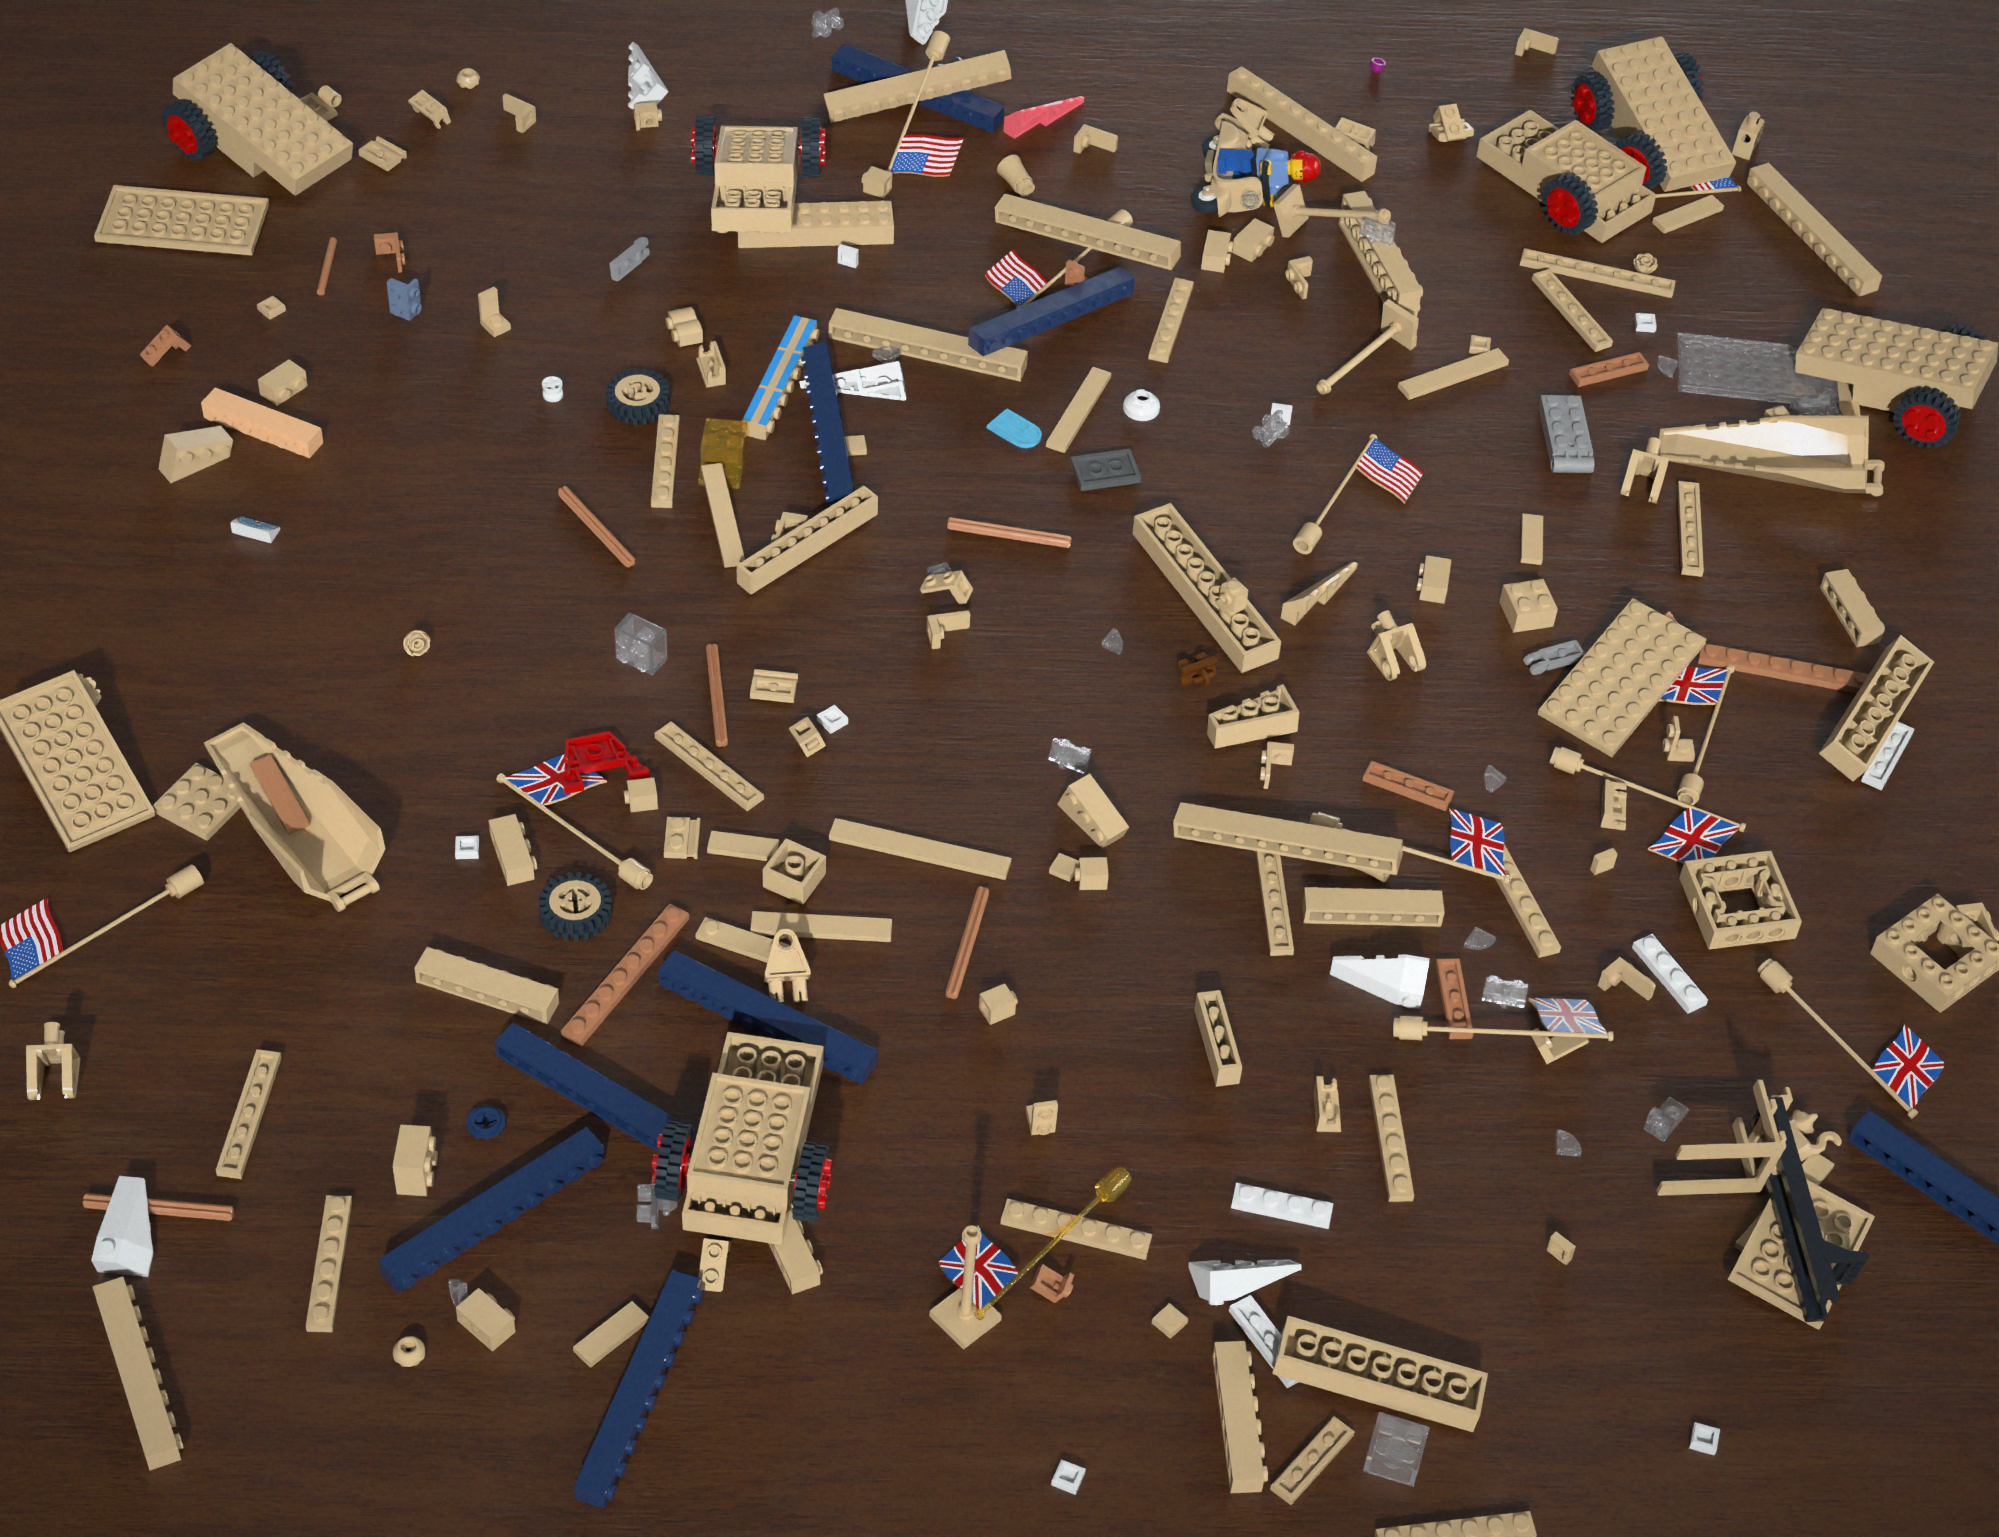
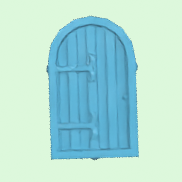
[987,408,1042,448]

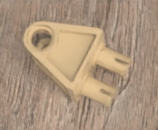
[1215,98,1275,149]
[1620,437,1669,504]
[1367,610,1426,681]
[764,929,811,1003]
[26,1022,80,1100]

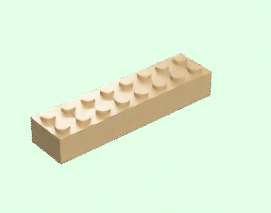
[1339,191,1423,317]
[737,201,894,248]
[1819,635,1934,781]
[1272,1316,1488,1432]

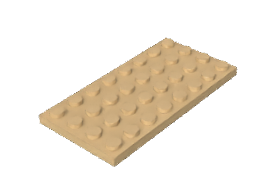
[94,185,269,255]
[1538,598,1706,757]
[0,670,155,853]

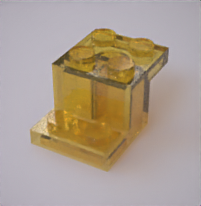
[698,418,747,489]

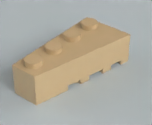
[1207,684,1299,748]

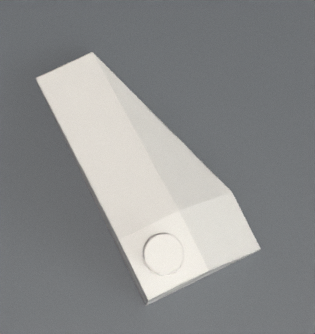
[905,0,948,45]
[1330,954,1429,1009]
[91,1176,154,1277]
[1189,1260,1301,1305]

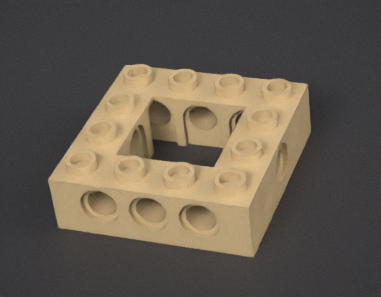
[1679,851,1802,950]
[1870,894,1999,1013]

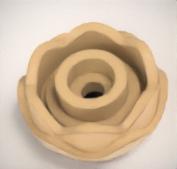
[456,68,480,89]
[1633,253,1658,274]
[403,630,430,656]
[393,1336,425,1367]

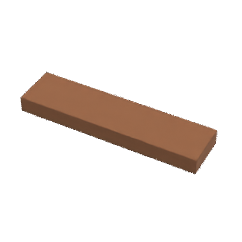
[1569,352,1649,387]
[250,754,309,834]
[1362,761,1454,811]
[1435,958,1473,1039]

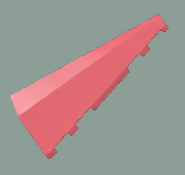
[1004,96,1084,139]

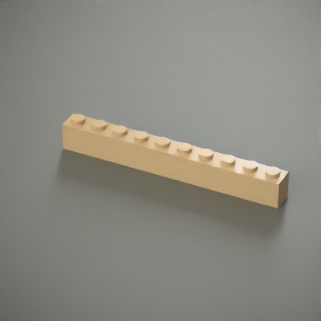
[824,50,1012,123]
[1227,66,1377,182]
[1746,163,1882,297]
[995,194,1181,270]
[829,308,1028,382]
[1173,802,1403,875]

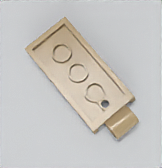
[300,85,342,121]

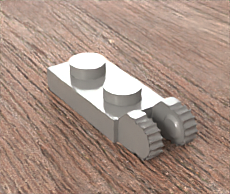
[609,237,650,281]
[1523,640,1585,675]

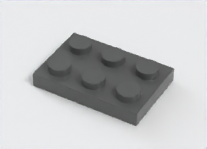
[1070,449,1141,491]

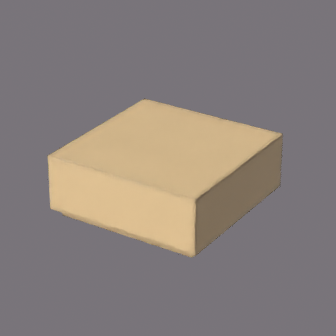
[257,296,286,320]
[1469,335,1491,355]
[846,435,867,456]
[1590,848,1618,875]
[1049,853,1079,882]
[1547,1232,1576,1265]
[1152,1303,1188,1339]

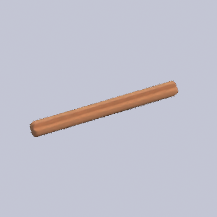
[558,486,635,568]
[947,517,1072,548]
[706,644,728,747]
[945,886,989,999]
[83,1193,234,1221]

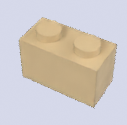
[1232,218,1275,262]
[1201,230,1234,273]
[258,359,308,406]
[1416,555,1451,604]
[456,1288,515,1352]

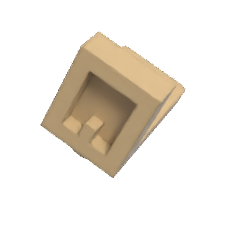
[1515,28,1559,56]
[503,93,536,133]
[1433,104,1465,141]
[1073,124,1118,154]
[1285,256,1313,299]
[478,287,511,337]
[771,512,808,543]
[920,570,973,605]
[927,611,970,649]
[1662,716,1695,762]
[1260,742,1294,789]
[1956,902,1999,942]
[1598,957,1656,1000]
[1531,1028,1589,1064]
[1026,1100,1058,1135]
[699,1238,731,1292]

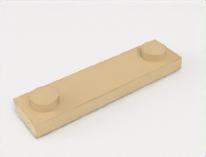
[696,917,791,963]

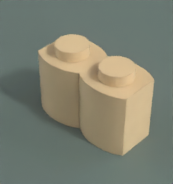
[665,307,703,347]

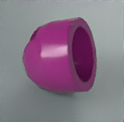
[1370,58,1386,73]

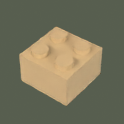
[1499,579,1558,633]
[763,839,826,905]
[393,1125,438,1196]

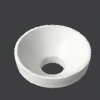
[1123,389,1160,421]

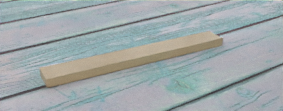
[1520,249,1676,298]
[829,818,1012,880]

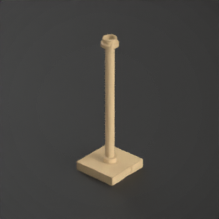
[1273,184,1391,238]
[1316,299,1419,394]
[929,1225,1002,1350]

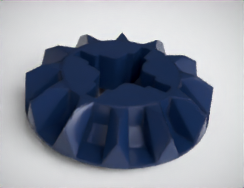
[466,1105,506,1141]

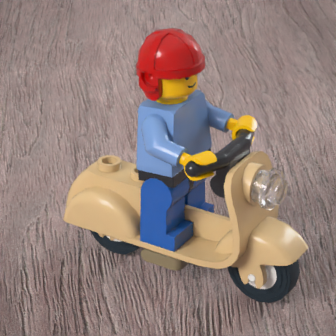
[1191,121,1321,217]

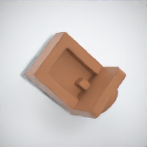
[1030,1264,1074,1303]

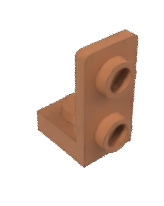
[374,232,405,273]
[1064,259,1089,289]
[140,325,191,367]

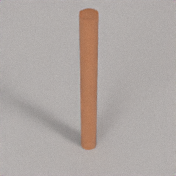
[317,237,337,295]

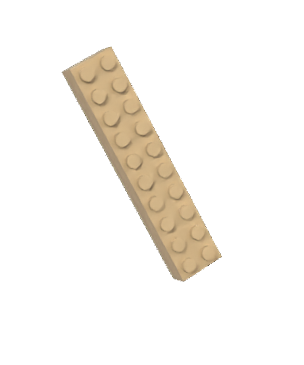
[1133,503,1281,673]

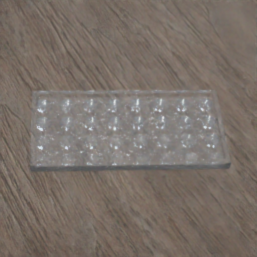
[1676,333,1839,409]

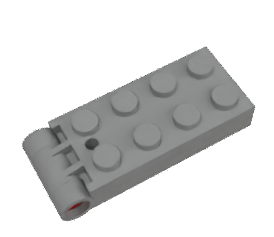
[1538,395,1595,473]

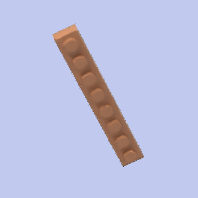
[1698,643,1869,694]
[561,904,689,1047]

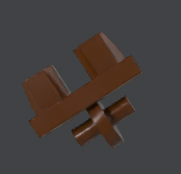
[1177,652,1218,687]

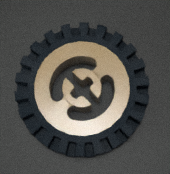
[606,368,670,426]
[539,872,612,942]

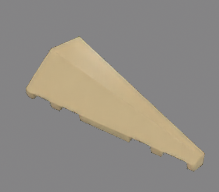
[1281,562,1358,625]

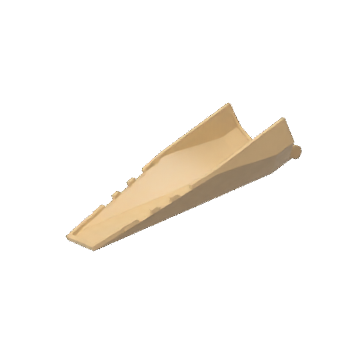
[1658,416,1885,496]
[204,722,385,912]

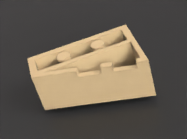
[158,426,233,483]
[1057,774,1129,849]

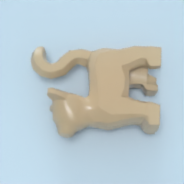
[1789,1110,1842,1162]

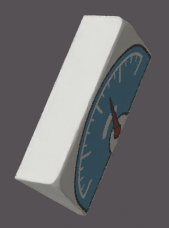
[230,516,280,543]

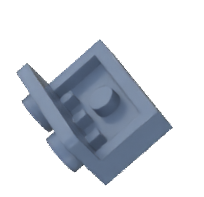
[387,278,422,321]

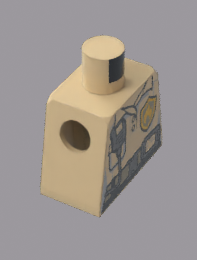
[1732,112,1765,160]

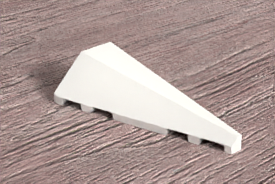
[628,42,668,109]
[799,361,906,401]

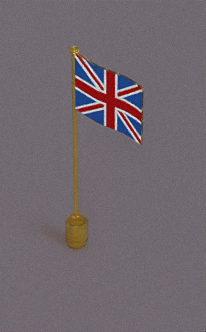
[939,1166,1131,1320]

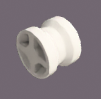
[542,376,563,402]

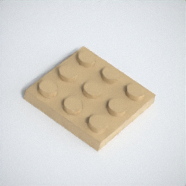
[152,763,241,841]

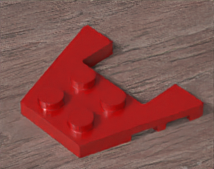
[563,731,650,795]

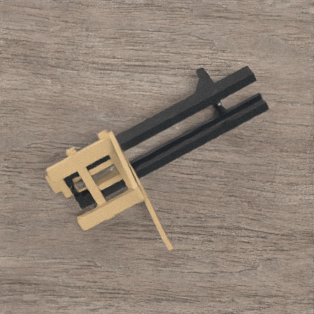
[1657,1080,1869,1322]

